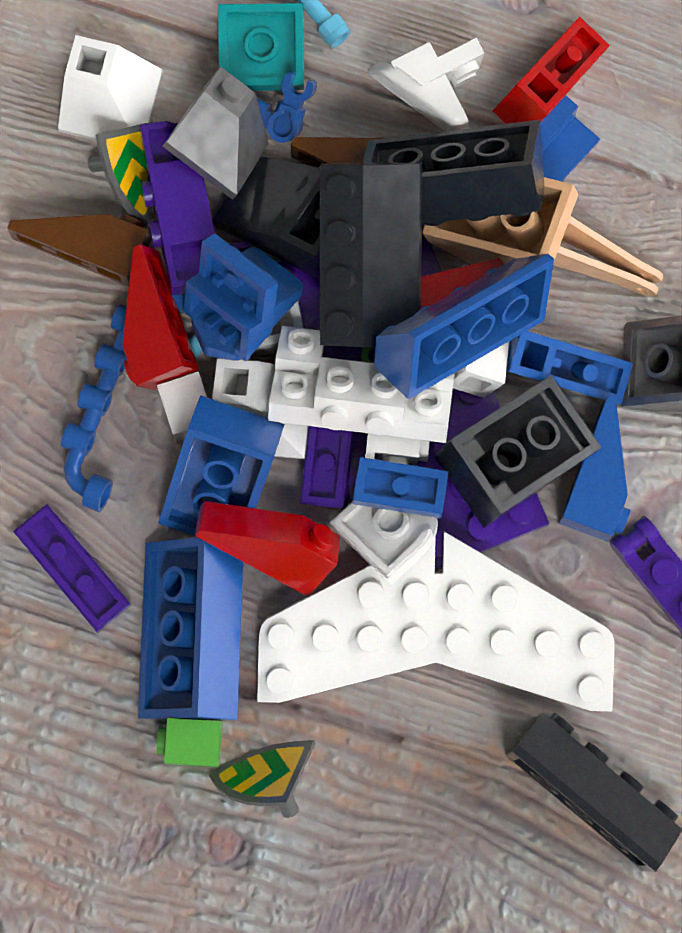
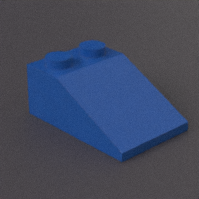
[158,395,285,536]

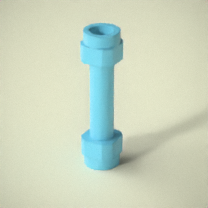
[297,0,351,48]

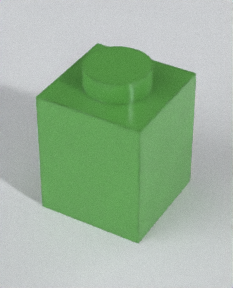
[157,718,223,768]

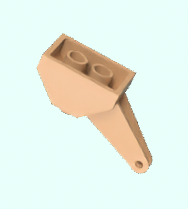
[423,177,663,297]

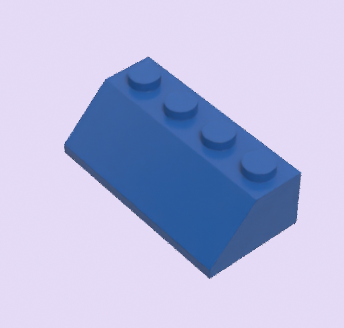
[374,254,554,400]
[138,537,244,721]

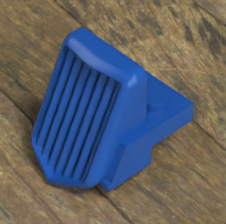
[184,233,303,361]

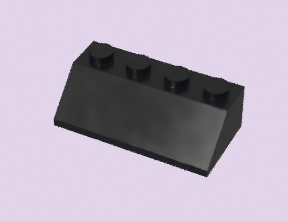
[363,120,545,226]
[320,161,422,347]
[506,712,682,872]

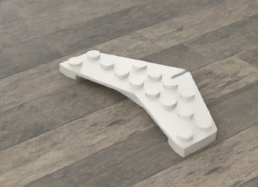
[257,531,614,711]

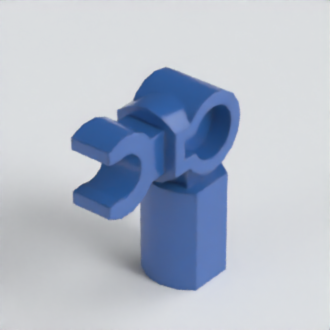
[257,71,317,143]

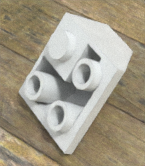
[58,35,163,141]
[212,359,309,459]

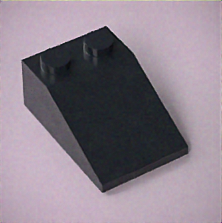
[434,376,602,528]

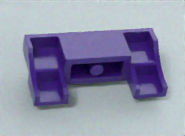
[140,121,250,296]

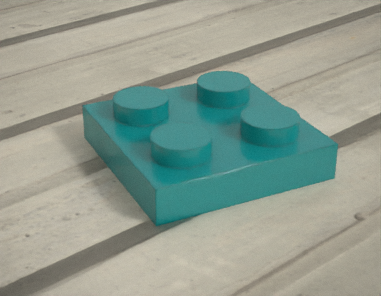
[218,3,304,91]

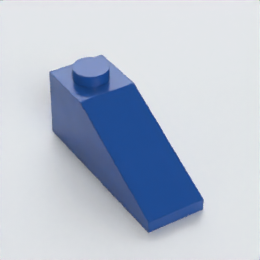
[506,331,633,405]
[559,396,631,542]

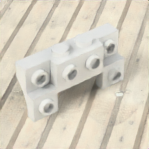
[268,326,455,443]

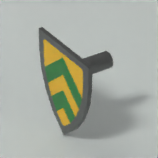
[88,122,153,227]
[209,740,316,818]

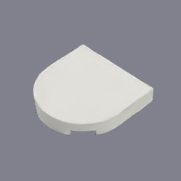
[330,501,438,585]

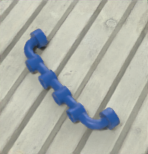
[61,294,185,513]

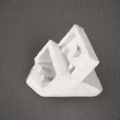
[368,38,484,131]

